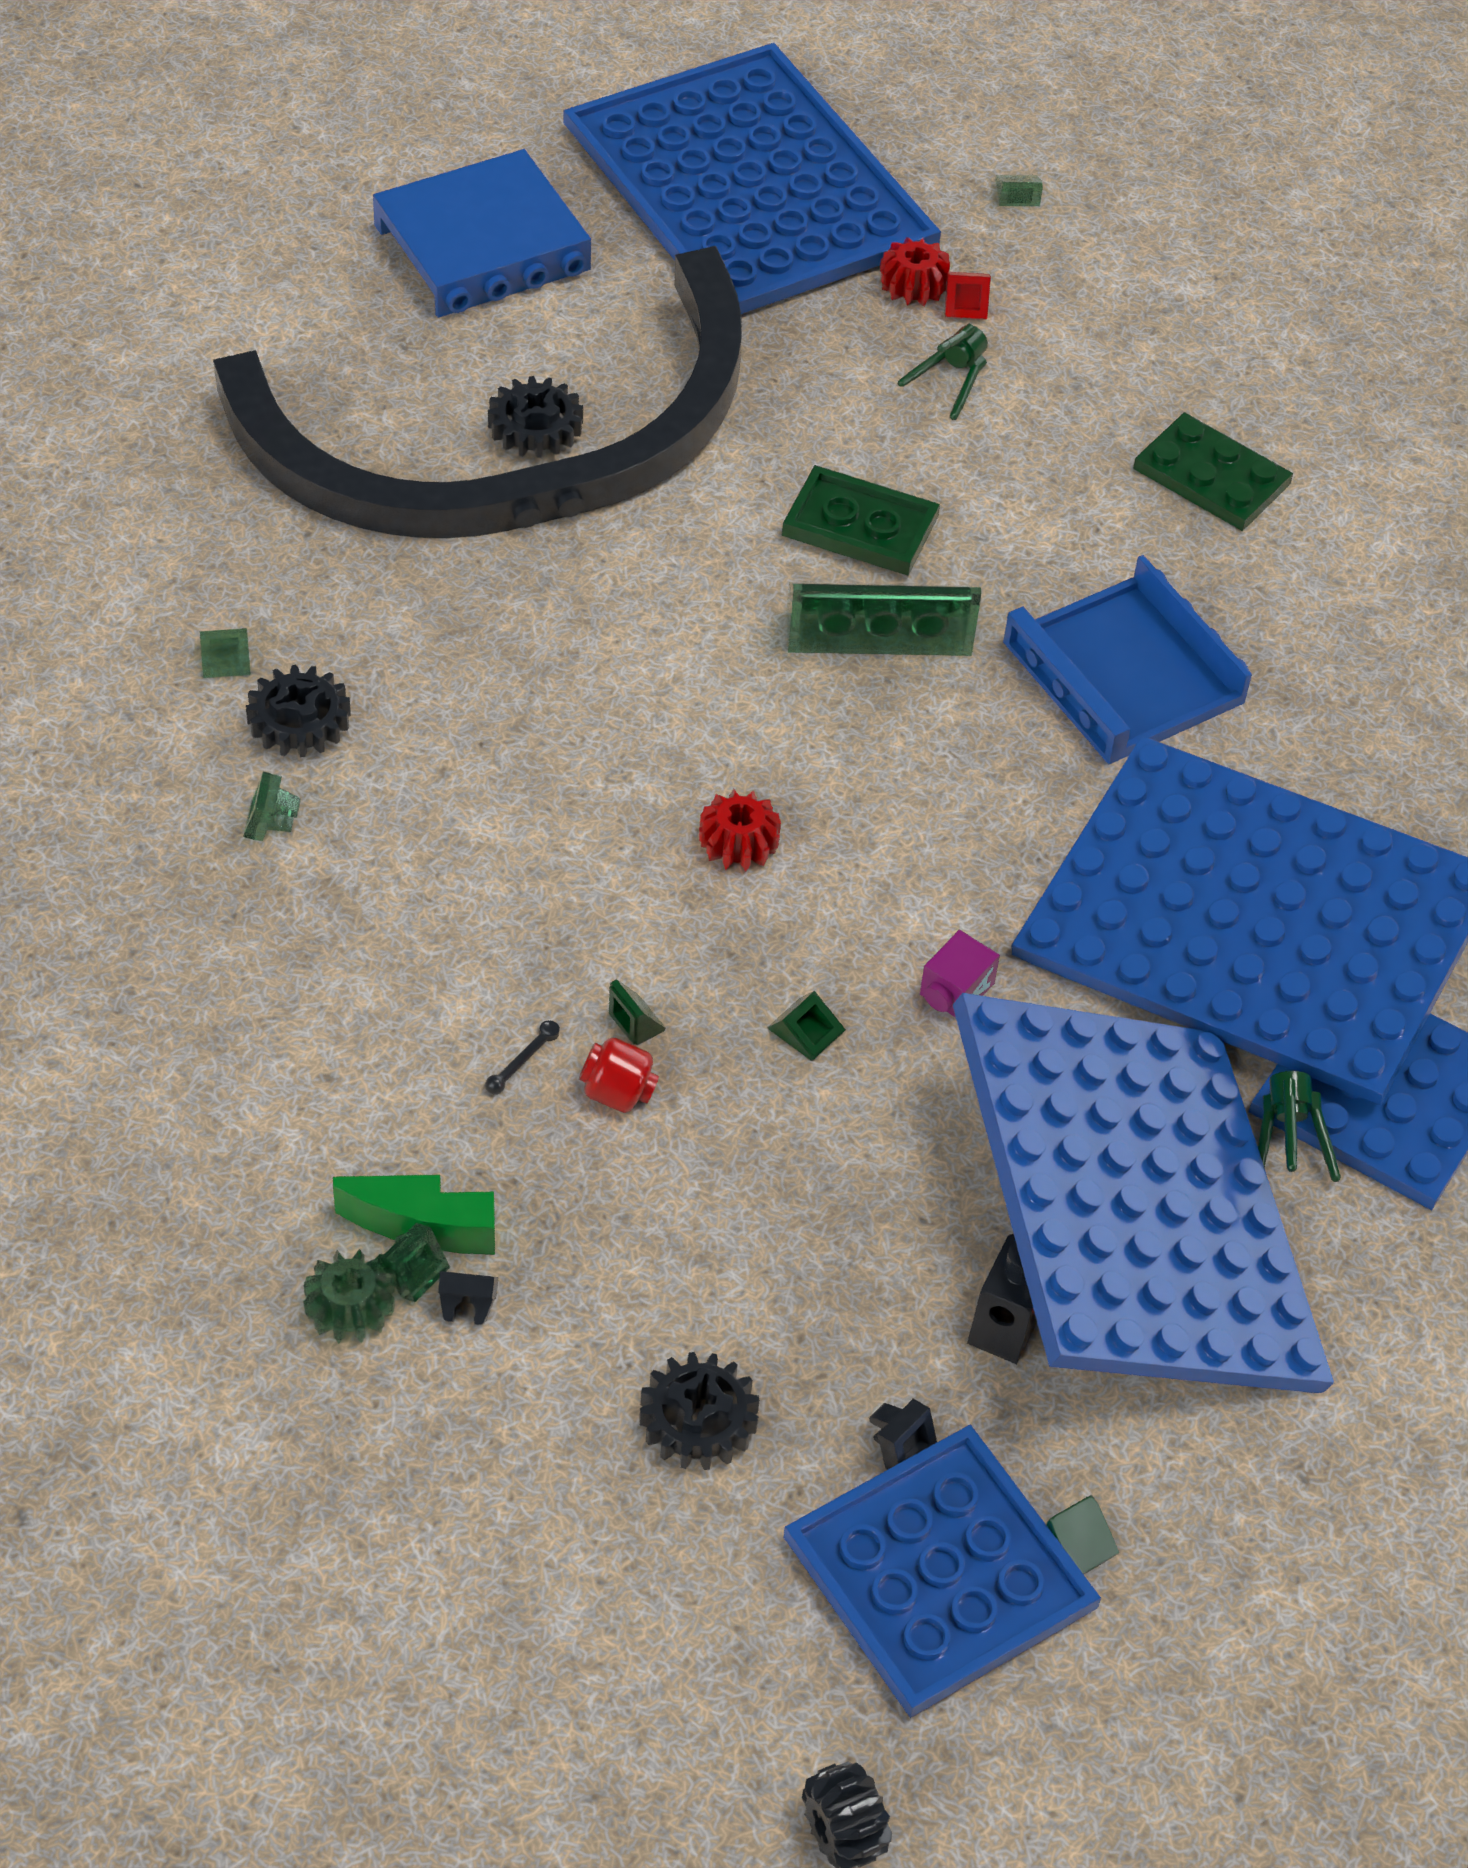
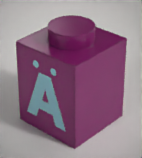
[920,929,1000,1018]

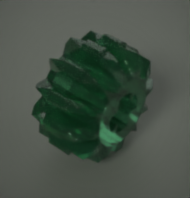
[303,1249,395,1344]

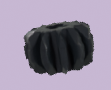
[802,1761,892,1868]

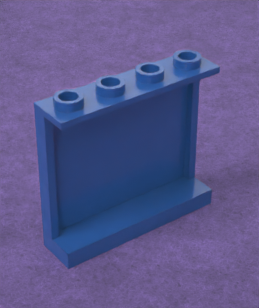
[373,149,591,318]
[1003,555,1252,765]

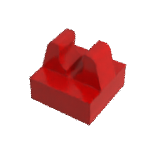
[944,271,991,319]

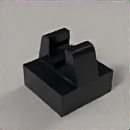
[438,1271,499,1325]
[869,1398,937,1470]

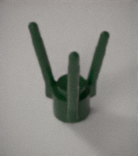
[898,323,988,420]
[1257,1071,1341,1182]

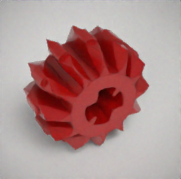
[880,237,951,307]
[698,788,781,872]

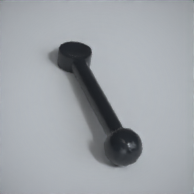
[485,1020,560,1095]

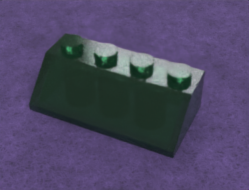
[786,582,981,656]

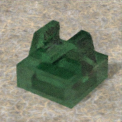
[243,771,301,841]
[375,1223,450,1302]

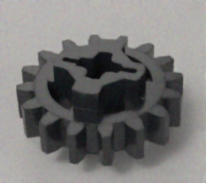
[488,376,583,458]
[246,665,351,757]
[639,1352,760,1470]

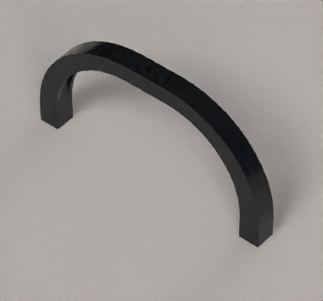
[213,246,742,538]

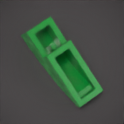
[333,1175,495,1255]

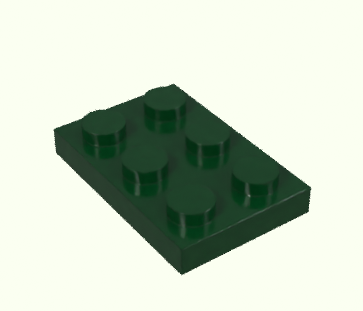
[1133,412,1293,531]
[782,465,940,576]

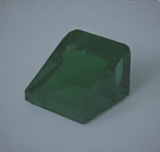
[995,175,1043,206]
[200,628,251,678]

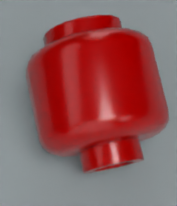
[578,1037,659,1113]

